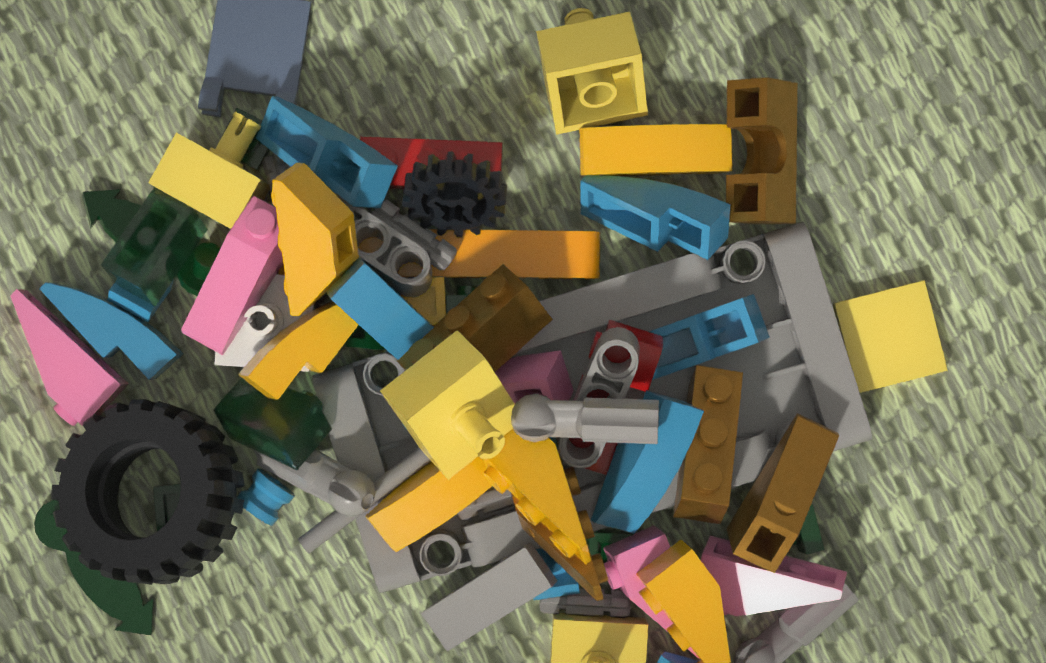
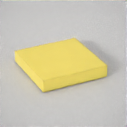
[832,280,948,393]

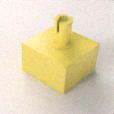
[536,8,648,135]
[148,112,270,229]
[380,330,515,480]
[550,613,648,663]

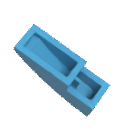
[256,96,398,208]
[580,175,731,260]
[326,257,434,360]
[39,282,183,380]
[629,294,770,388]
[591,390,704,533]

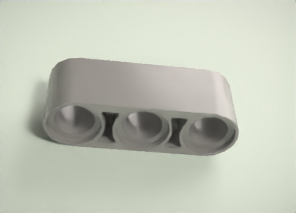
[334,192,432,297]
[559,327,640,468]

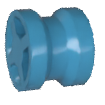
[237,468,295,526]

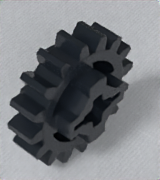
[402,151,507,238]

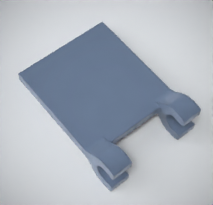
[198,0,312,117]

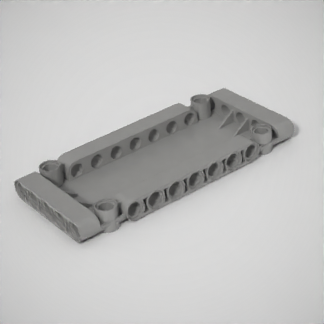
[312,221,872,593]

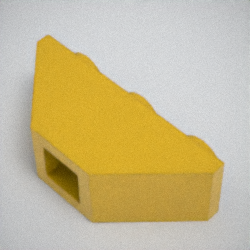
[271,163,359,316]

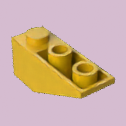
[483,429,591,565]
[636,539,731,663]

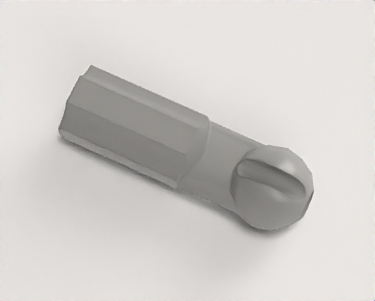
[511,394,659,444]
[254,429,376,516]
[734,583,859,663]

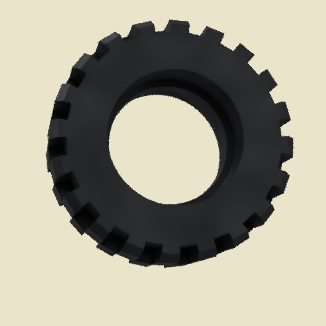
[51,399,245,585]

